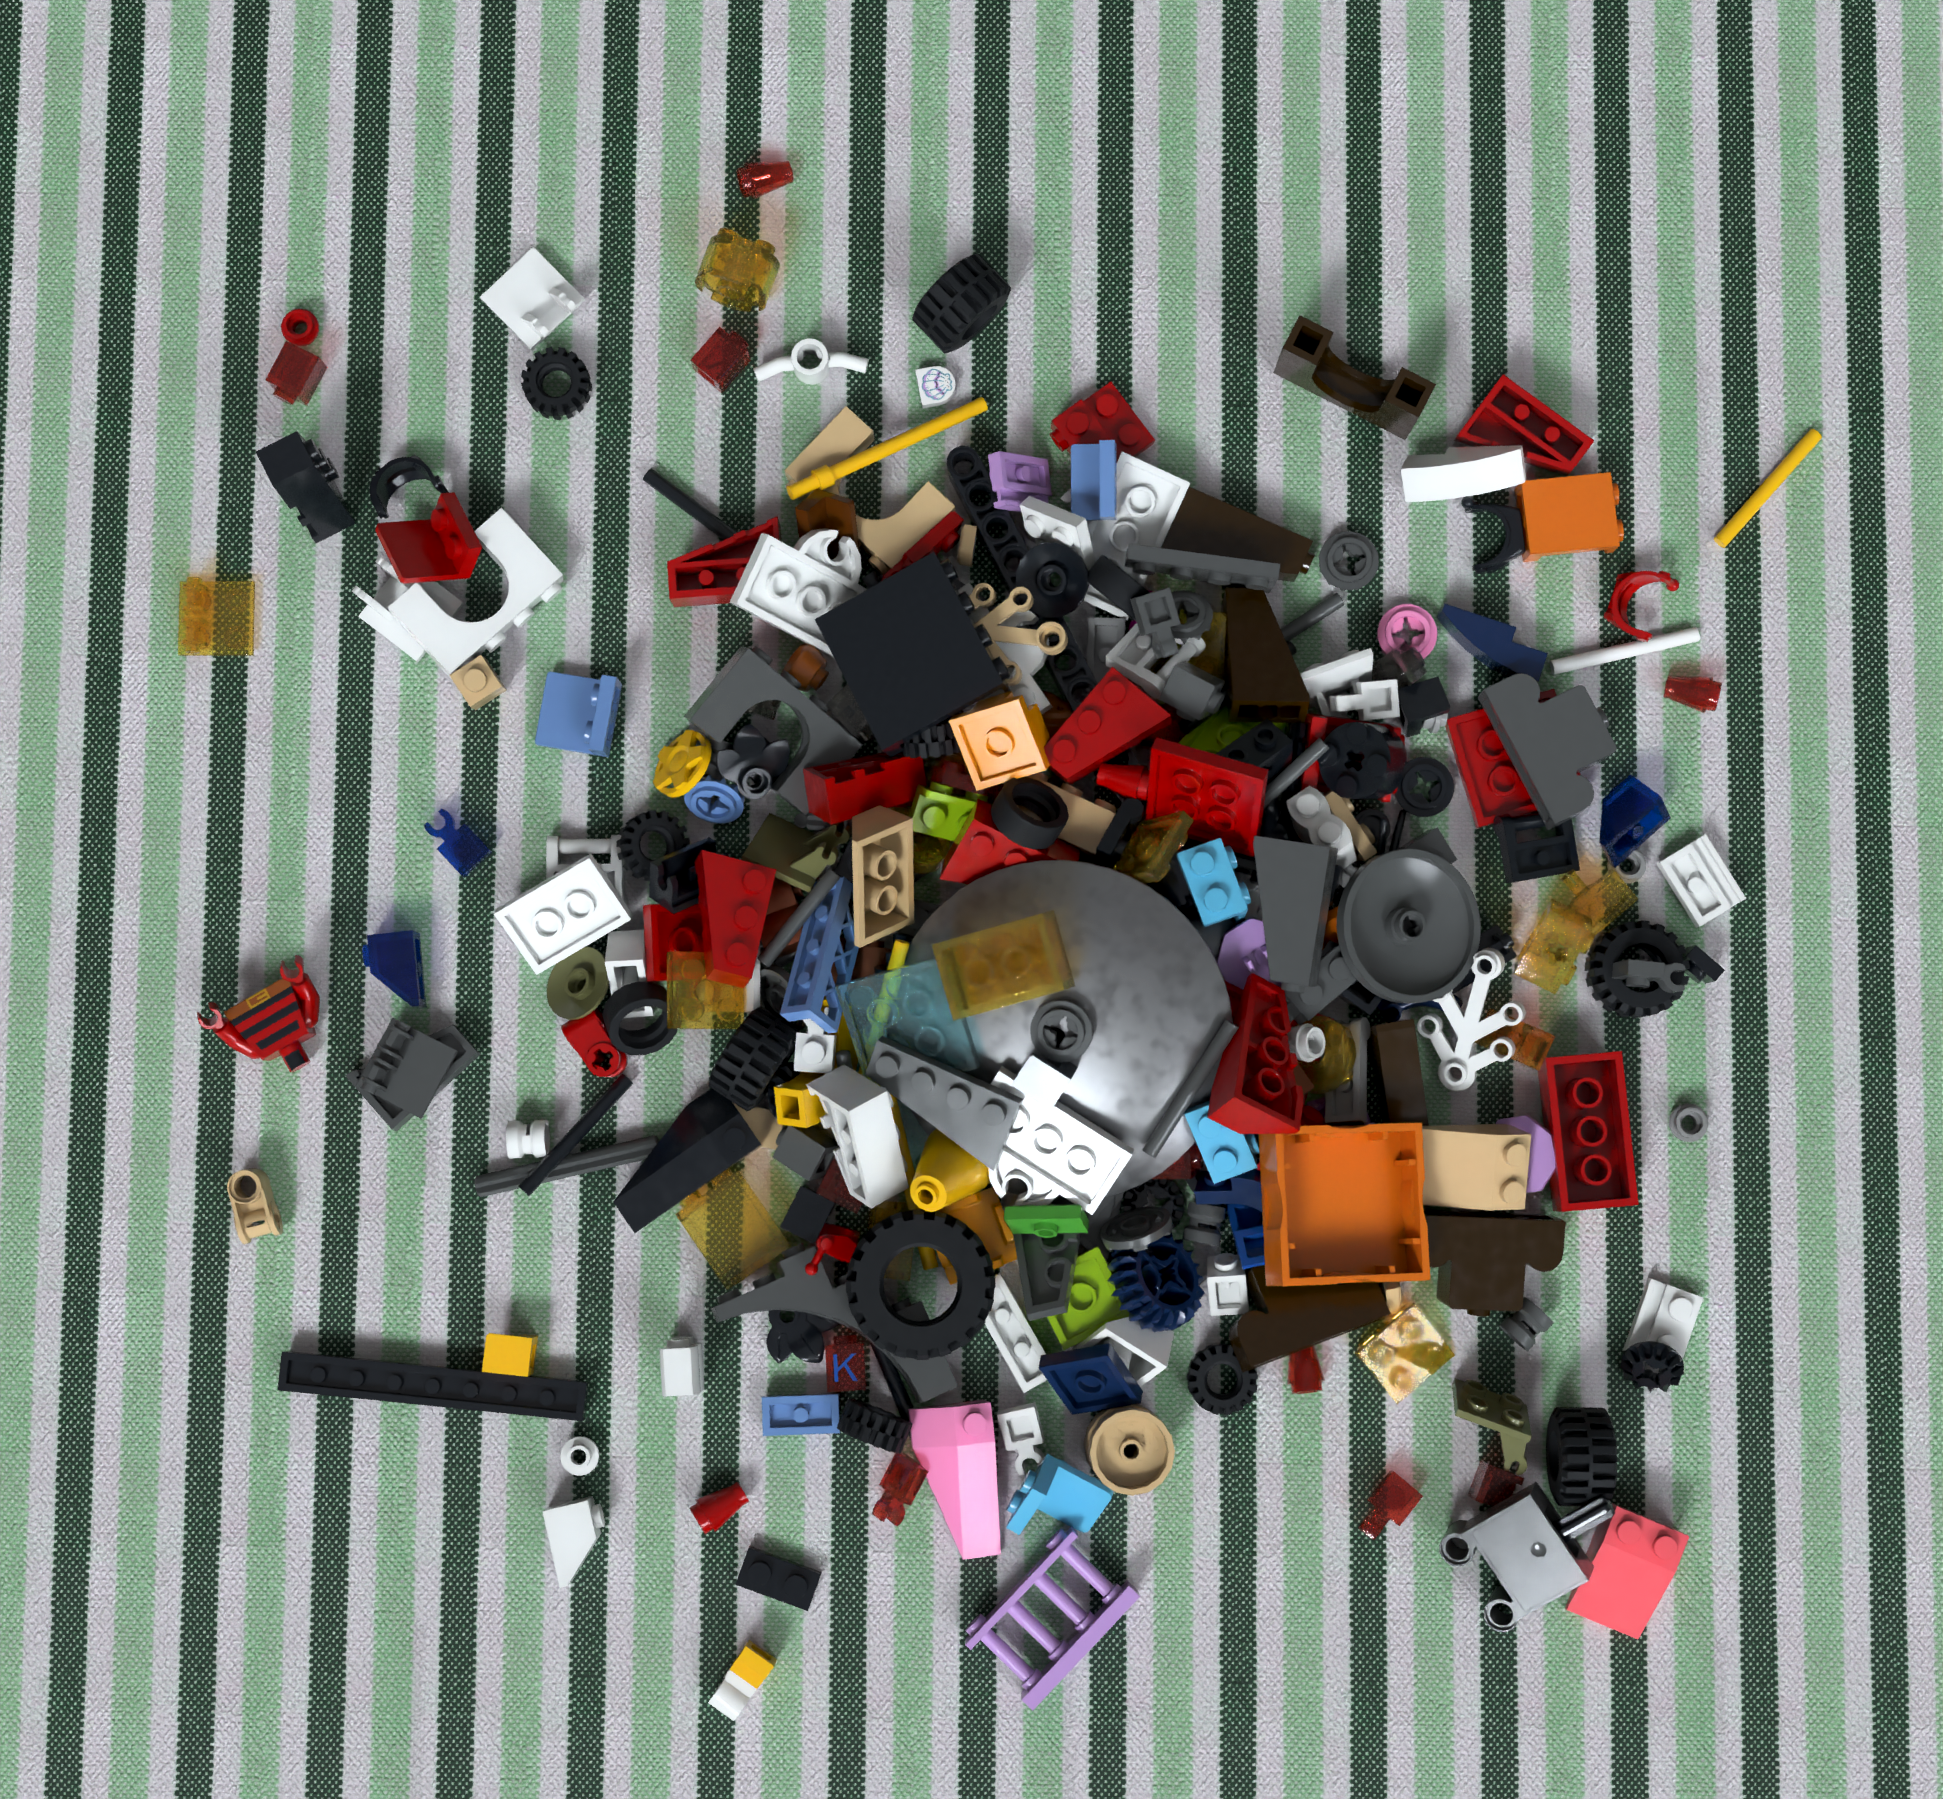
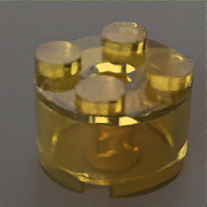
[695,228,780,312]

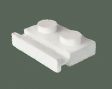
[1656,834,1746,928]
[1623,1278,1703,1360]

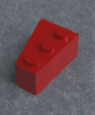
[940,799,1080,884]
[695,850,776,989]

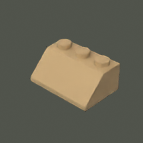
[852,805,914,948]

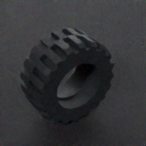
[846,1209,996,1360]

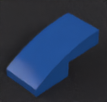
[1226,1204,1265,1270]

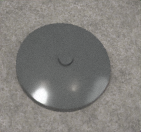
[1336,849,1481,1004]

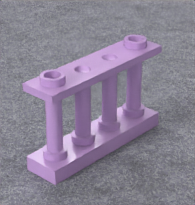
[965,1527,1140,1711]

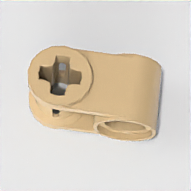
[227,1168,283,1245]

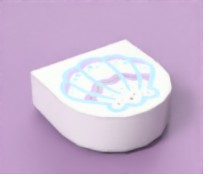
[915,366,955,409]

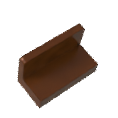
[795,489,860,560]

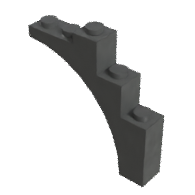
[711,1243,958,1403]

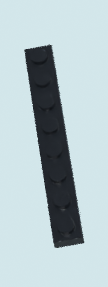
[277,1351,589,1421]

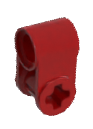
[561,1008,628,1077]

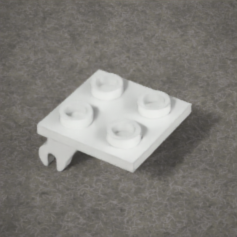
[480,247,585,351]
[352,556,464,662]
[1300,648,1373,721]

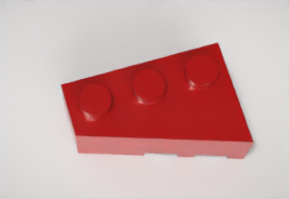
[1454,374,1594,476]
[667,516,782,607]
[1044,667,1173,785]
[803,752,927,825]

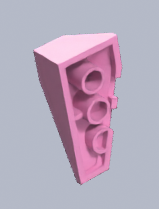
[908,1399,1001,1560]

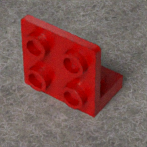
[375,492,482,584]

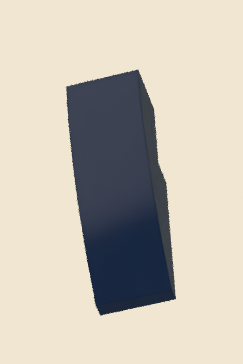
[1436,603,1548,683]

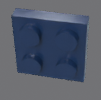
[1038,1343,1143,1415]

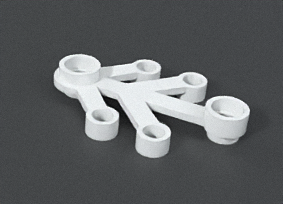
[1417,948,1526,1091]

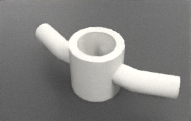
[753,338,869,385]

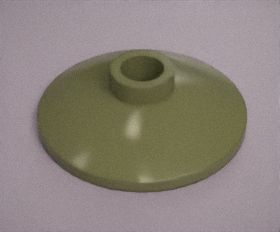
[547,947,609,1020]

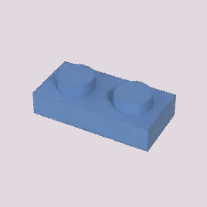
[762,1393,840,1436]

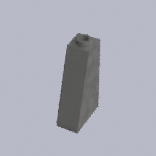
[1253,836,1338,993]

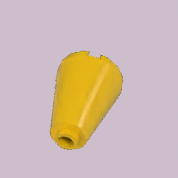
[910,1128,990,1212]

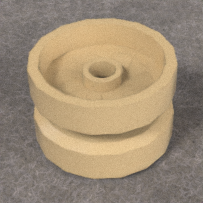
[1083,1404,1175,1496]

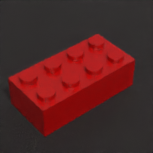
[1537,1051,1639,1212]

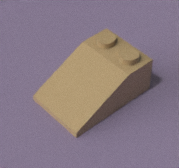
[1422,1124,1531,1211]

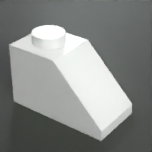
[605,930,654,1018]
[542,1496,605,1588]

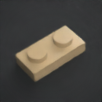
[1322,790,1378,861]

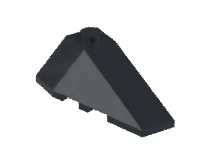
[613,1088,762,1233]

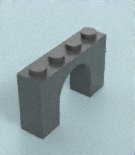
[684,646,863,815]

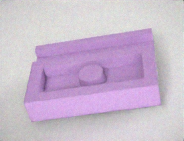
[988,451,1052,512]

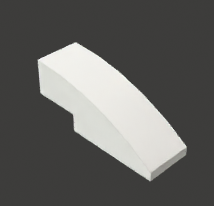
[1401,445,1526,502]

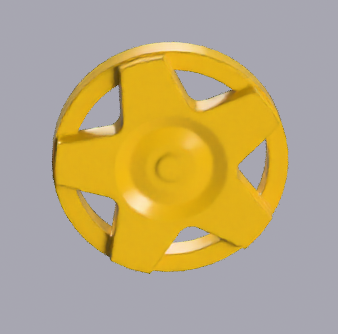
[653,730,712,798]

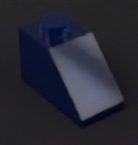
[1599,774,1671,868]
[363,930,427,1009]

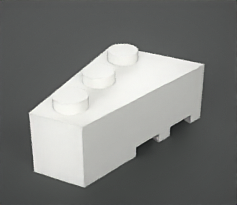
[806,1064,909,1209]

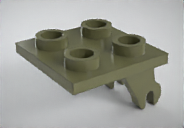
[741,813,852,893]
[1452,1378,1532,1475]

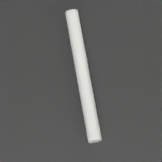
[1550,627,1700,675]

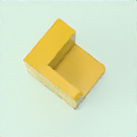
[482,1333,538,1377]

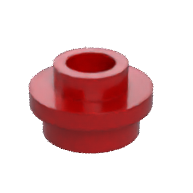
[281,309,319,346]

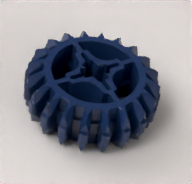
[1107,1232,1205,1333]

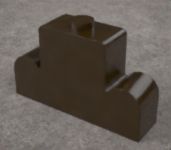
[1424,1210,1566,1316]
[1229,1265,1391,1373]

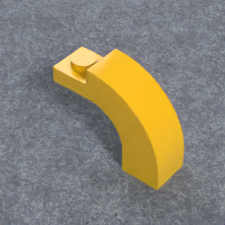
[774,996,859,1128]

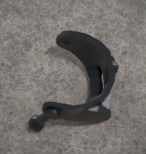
[370,455,449,519]
[1461,496,1525,574]

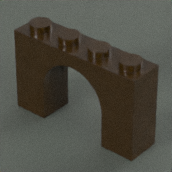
[1273,315,1436,440]

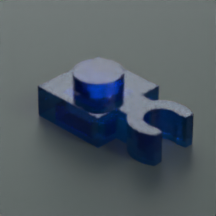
[424,809,492,878]

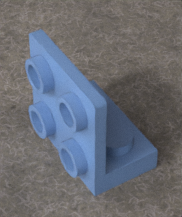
[535,672,622,758]

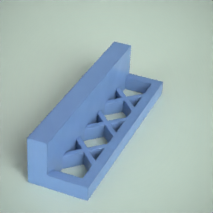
[780,877,859,1033]

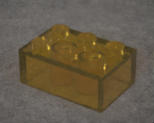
[932,910,1075,1021]

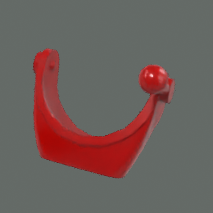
[1603,571,1679,642]
[805,1223,860,1276]

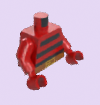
[197,955,320,1073]

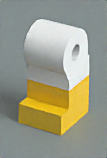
[708,1640,777,1721]

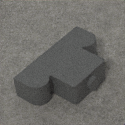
[1478,673,1617,830]

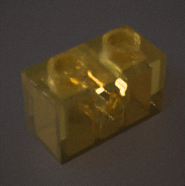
[1514,898,1595,994]

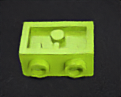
[909,781,993,841]

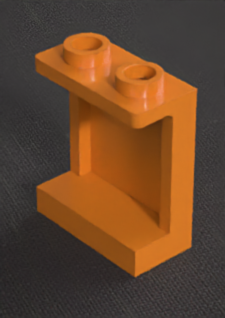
[1514,472,1624,562]

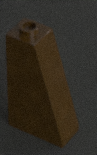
[1162,487,1315,582]
[1221,586,1310,723]
[1367,1019,1429,1126]

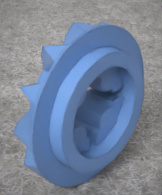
[684,774,745,824]

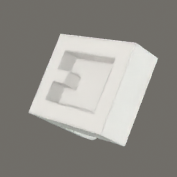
[1207,1253,1249,1316]

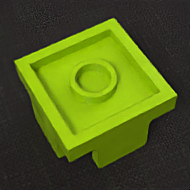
[1047,1246,1129,1350]

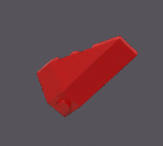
[1207,973,1304,1134]

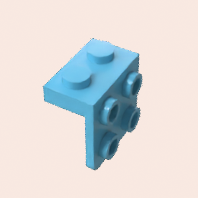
[1176,838,1251,928]
[1184,1100,1260,1184]
[1006,1453,1114,1535]

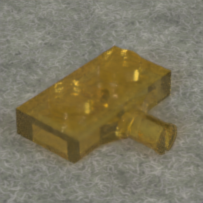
[1553,869,1638,948]

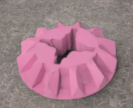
[1376,604,1437,665]

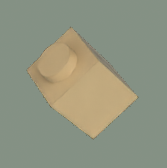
[449,655,507,710]

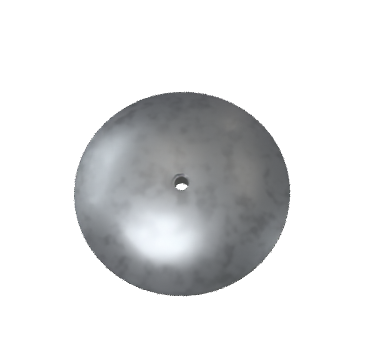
[889,860,1233,1201]

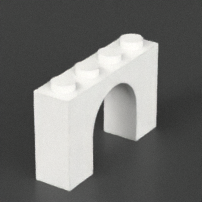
[388,507,563,678]

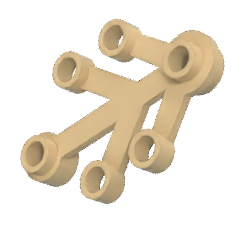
[969,583,1068,686]

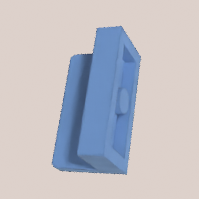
[1071,440,1117,521]

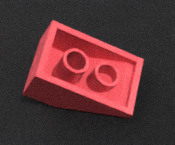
[1565,1503,1689,1639]

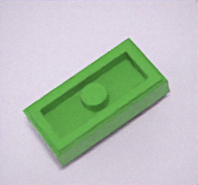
[1004,1204,1089,1238]

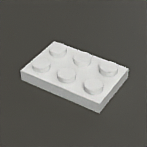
[494,853,633,975]

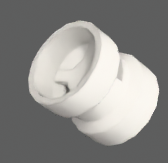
[506,1120,550,1159]

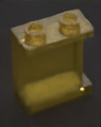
[675,1168,793,1290]

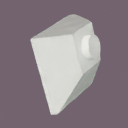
[1072,1317,1174,1387]

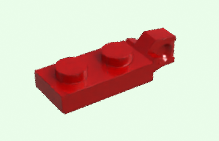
[880,511,964,582]

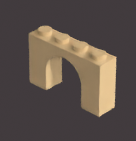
[784,406,956,575]

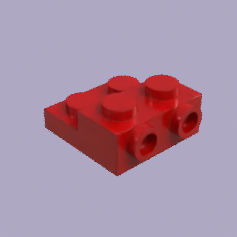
[1050,381,1155,461]

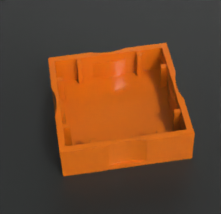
[1259,1123,1430,1286]

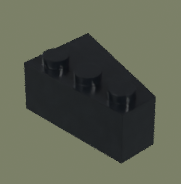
[256,431,356,543]

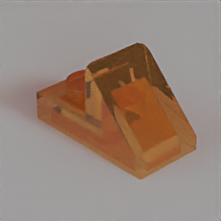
[1474,1008,1555,1071]

